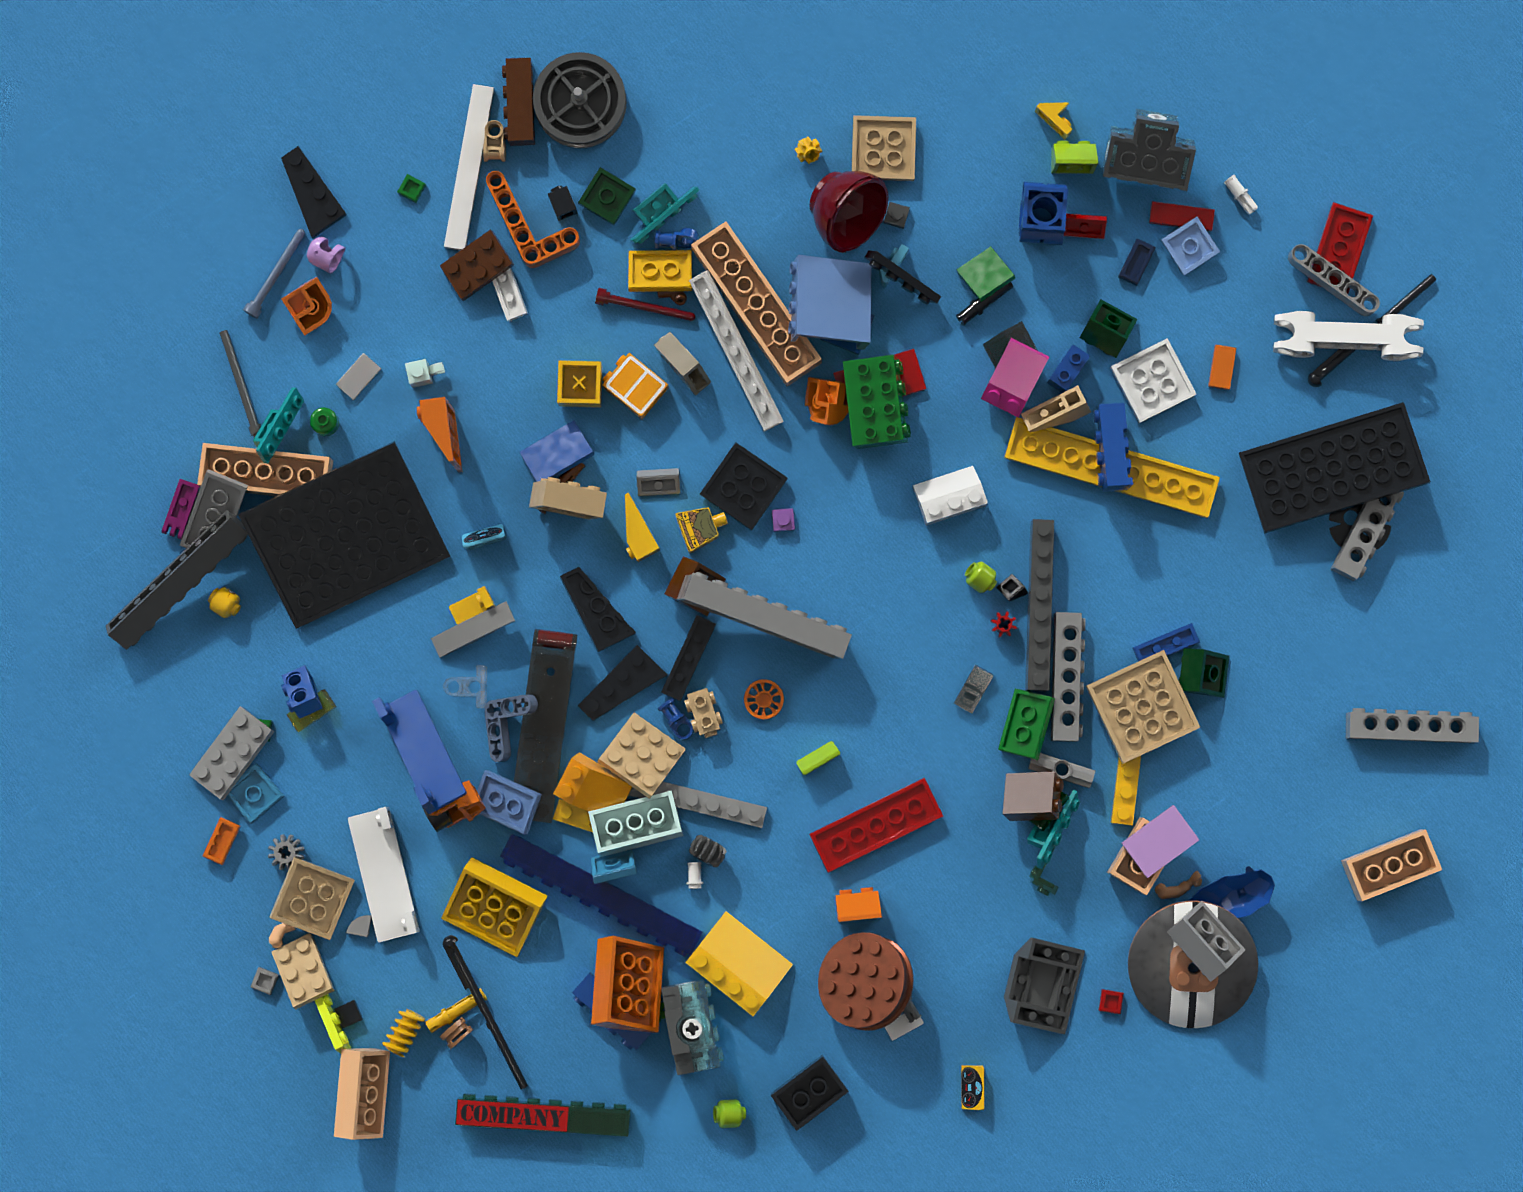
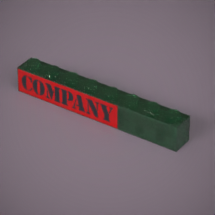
[455,1093,631,1137]

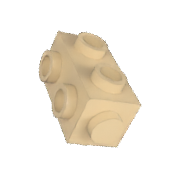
[684,688,723,738]

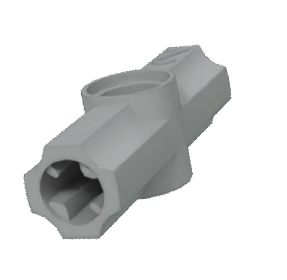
[1028,753,1095,788]

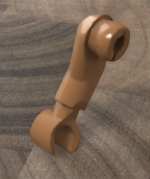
[1155,871,1202,899]

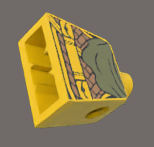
[675,507,728,554]

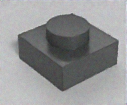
[884,202,910,229]

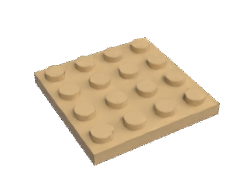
[1086,650,1201,764]

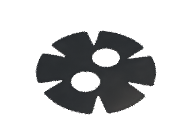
[1329,499,1391,554]

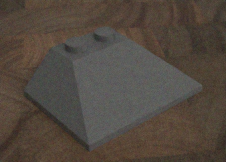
[1004,937,1085,1034]

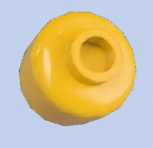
[208,587,241,618]

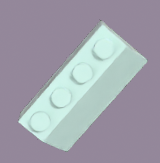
[588,790,683,857]

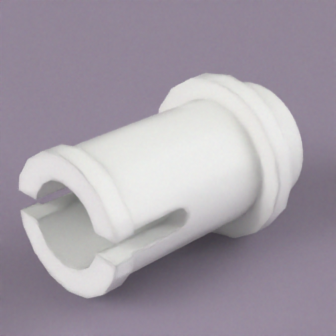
[686,862,704,889]

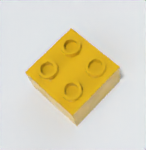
[557,360,602,407]

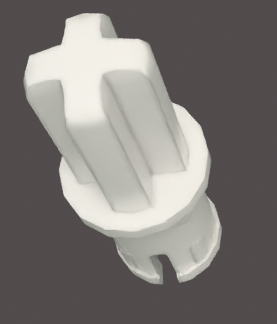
[1224,175,1258,214]

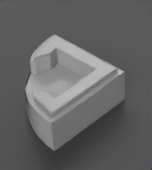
[346,915,372,937]

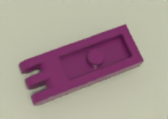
[162,479,200,540]

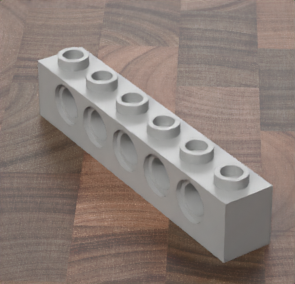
[1330,492,1404,581]
[1051,612,1085,742]
[1346,708,1479,743]

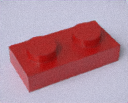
[1064,213,1107,239]

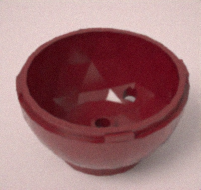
[809,171,888,253]

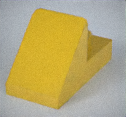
[1035,102,1072,140]

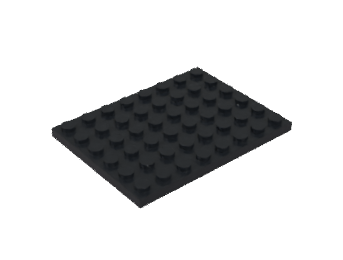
[239,441,450,629]

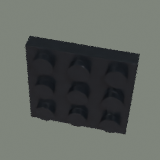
[700,442,788,531]

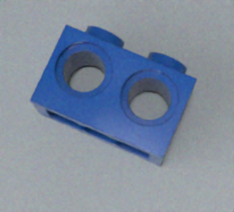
[1047,345,1090,393]
[281,665,323,719]

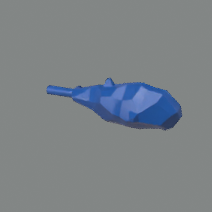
[1187,866,1275,918]

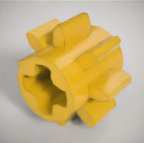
[794,136,822,164]

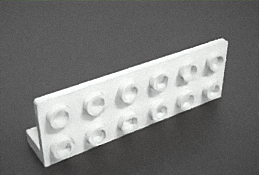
[348,807,420,942]

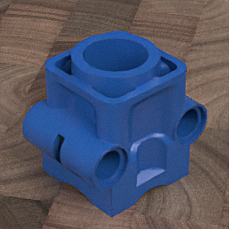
[1018,182,1068,245]

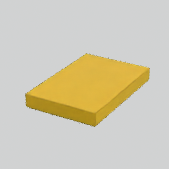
[628,250,692,292]

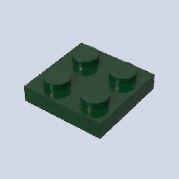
[578,167,636,225]

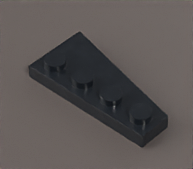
[281,146,347,239]
[560,567,636,652]
[578,645,668,721]

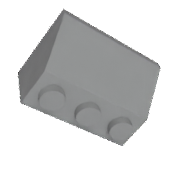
[1167,901,1245,982]

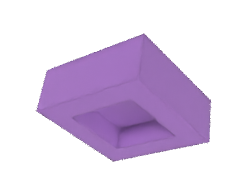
[772,508,795,532]

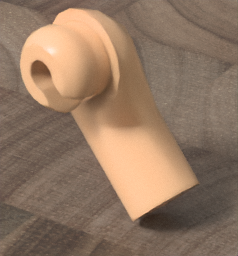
[269,923,296,949]

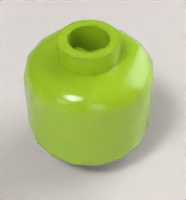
[965,561,997,593]
[713,1099,746,1128]

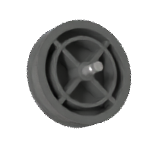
[533,52,627,148]

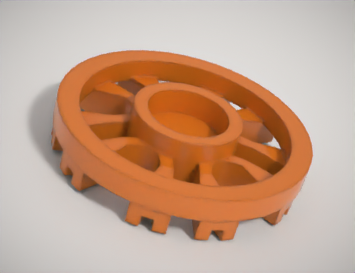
[744,679,784,719]

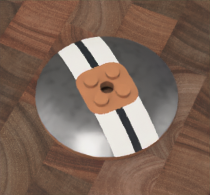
[1128,901,1258,1028]

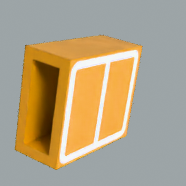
[602,353,669,419]

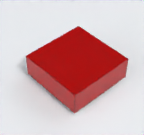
[1098,989,1124,1014]

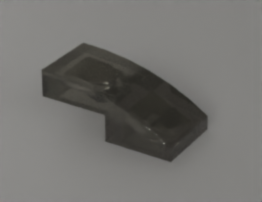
[954,664,994,714]

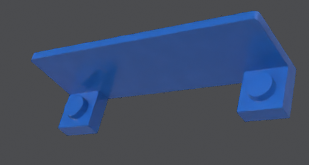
[372,690,467,814]

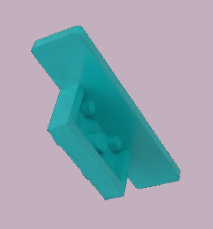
[630,183,699,244]
[253,387,304,464]
[1027,790,1080,869]

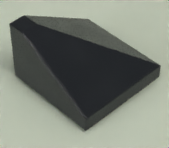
[996,574,1028,602]

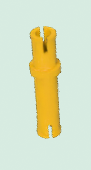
[425,988,488,1033]

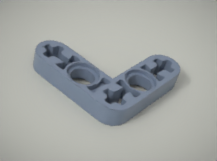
[485,695,538,762]

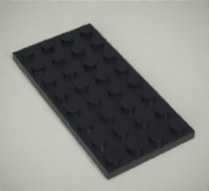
[1239,402,1431,534]

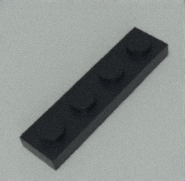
[864,250,942,304]
[661,615,716,701]

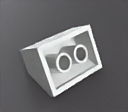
[913,466,988,526]

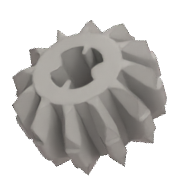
[268,834,305,870]

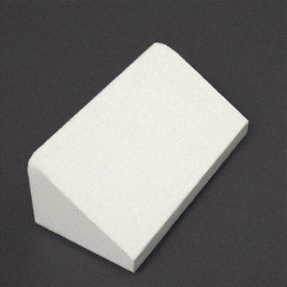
[336,353,381,400]

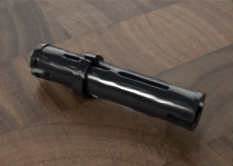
[956,282,1013,326]

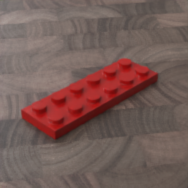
[809,778,943,873]

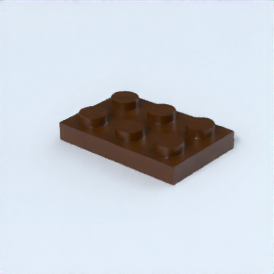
[440,229,514,301]

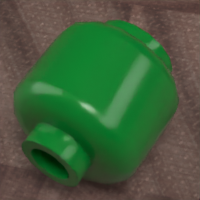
[310,407,339,436]

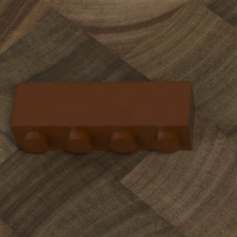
[502,58,535,146]

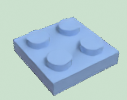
[1161,216,1220,275]

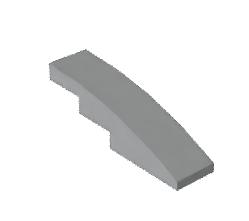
[431,601,515,658]

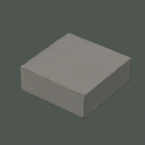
[251,967,279,995]

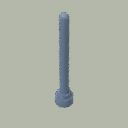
[243,229,305,319]

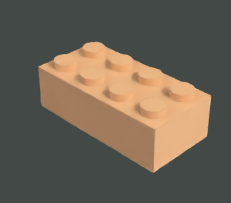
[1341,829,1442,901]
[334,1048,390,1140]

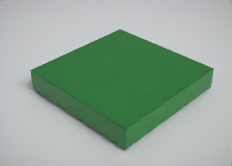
[956,246,1015,302]

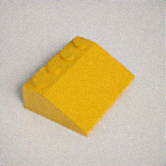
[441,857,548,957]
[685,911,793,1016]

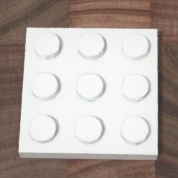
[1110,338,1196,423]

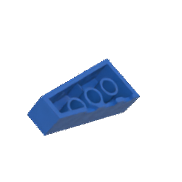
[1093,403,1133,491]

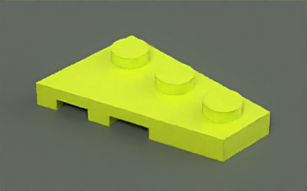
[314,994,352,1054]

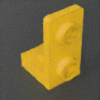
[449,586,495,624]

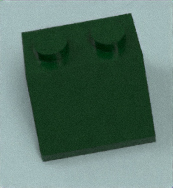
[1079,299,1137,358]
[1179,648,1229,698]

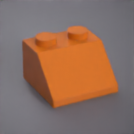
[835,887,882,922]

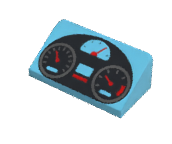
[462,524,506,550]

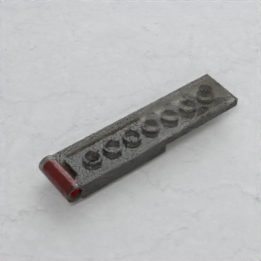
[514,629,578,823]

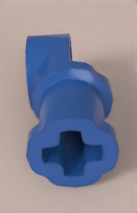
[655,228,698,250]
[658,698,693,740]

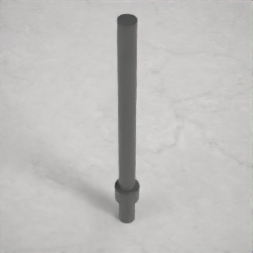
[220,330,261,438]

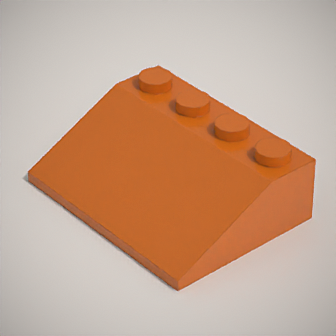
[417,397,463,473]
[591,935,664,1033]

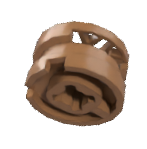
[440,1017,473,1050]

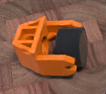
[422,780,485,832]

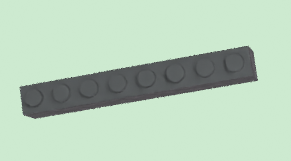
[106,510,248,650]
[1025,519,1054,692]

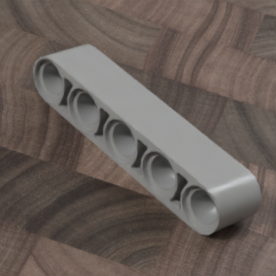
[1288,244,1380,316]

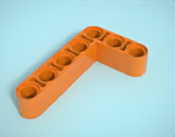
[486,171,580,268]

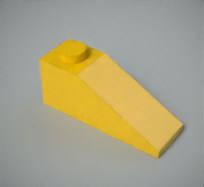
[625,493,660,562]

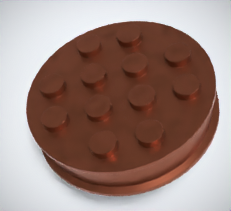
[818,932,914,1031]

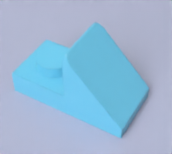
[878,244,909,287]

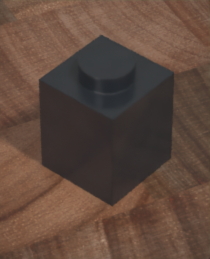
[548,186,578,221]

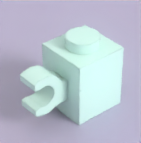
[405,359,445,388]

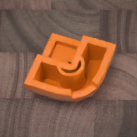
[281,277,332,336]
[805,377,848,425]

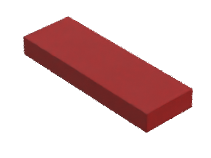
[1149,201,1215,232]

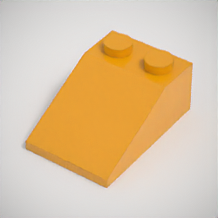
[553,752,633,811]

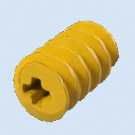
[382,1009,425,1057]

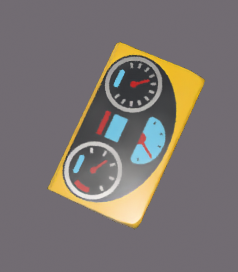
[961,1065,984,1110]

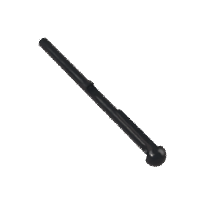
[1308,274,1436,387]
[442,935,528,1089]

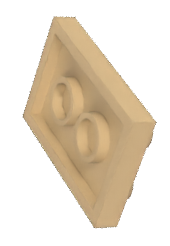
[271,933,335,1010]

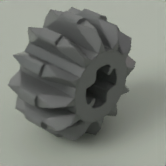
[689,835,727,867]

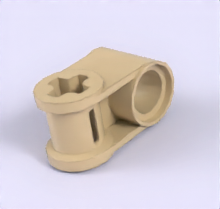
[483,120,506,162]

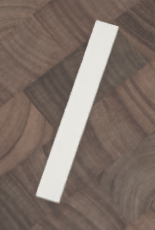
[444,84,494,251]
[689,270,784,432]

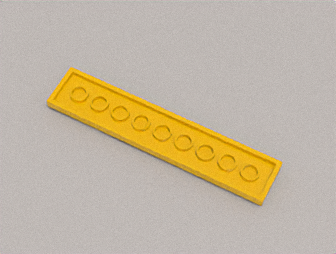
[1004,417,1220,518]

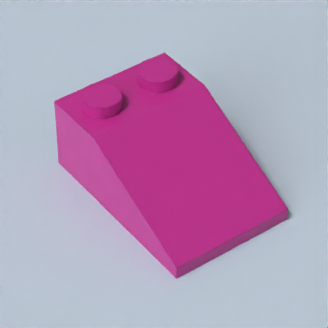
[981,338,1049,418]

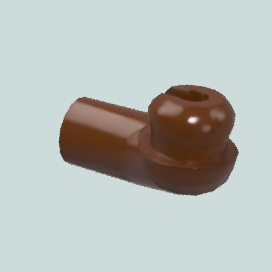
[657,291,687,306]

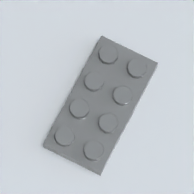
[180,469,248,548]
[189,706,275,800]

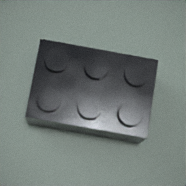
[771,1055,849,1131]

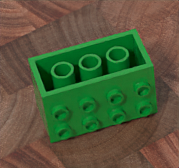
[843,355,911,449]

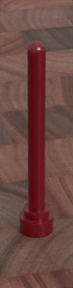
[595,288,696,321]

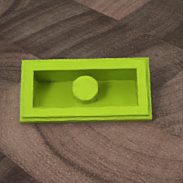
[796,741,840,775]

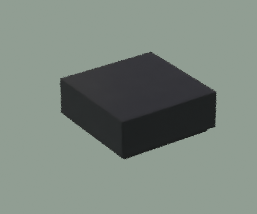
[334,1000,363,1028]

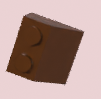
[664,556,726,616]

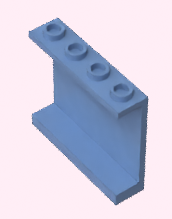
[788,255,871,350]

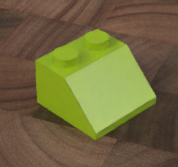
[1051,141,1098,174]

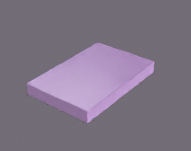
[1121,805,1199,878]

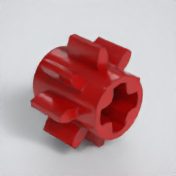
[990,611,1017,638]

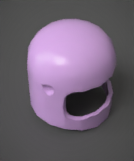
[307,237,346,274]

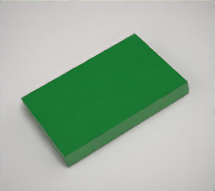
[998,688,1055,760]

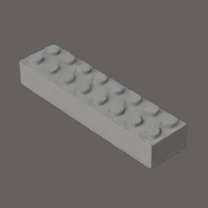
[677,572,852,659]

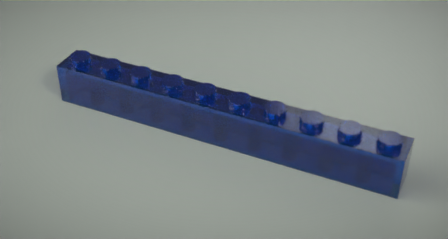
[500,834,703,957]

